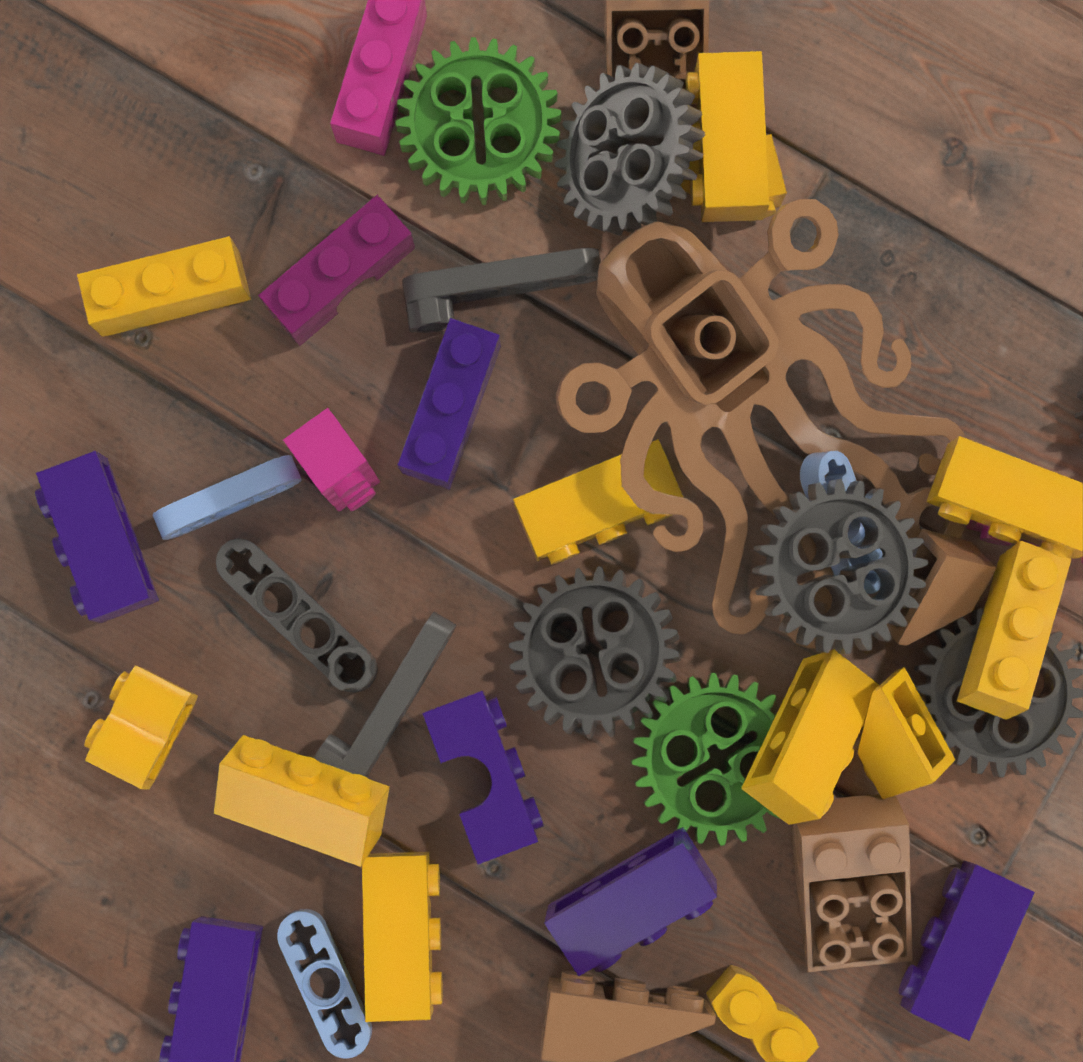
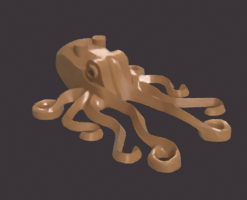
[555,199,965,649]

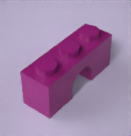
[258,194,415,346]

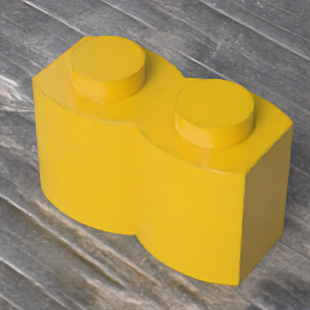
[84,665,198,789]
[706,965,819,1062]

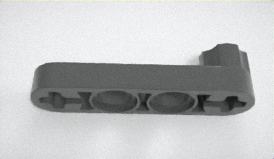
[402,248,601,333]
[215,538,378,693]
[314,611,457,777]

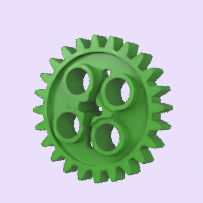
[395,37,561,205]
[631,673,780,846]

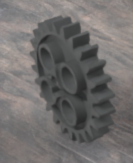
[555,63,705,236]
[752,479,928,654]
[509,566,681,738]
[914,608,1083,777]

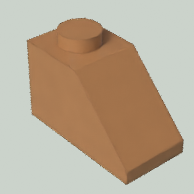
[887,529,997,646]

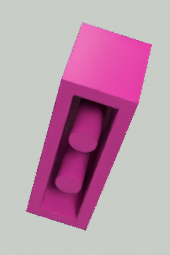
[330,0,427,156]
[283,408,380,512]

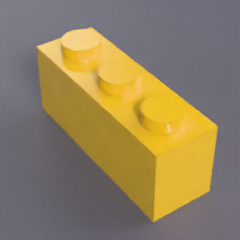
[686,51,770,222]
[77,236,251,337]
[926,436,1083,559]
[513,439,683,565]
[957,541,1071,720]
[741,649,879,825]
[214,735,390,867]
[362,852,443,1022]

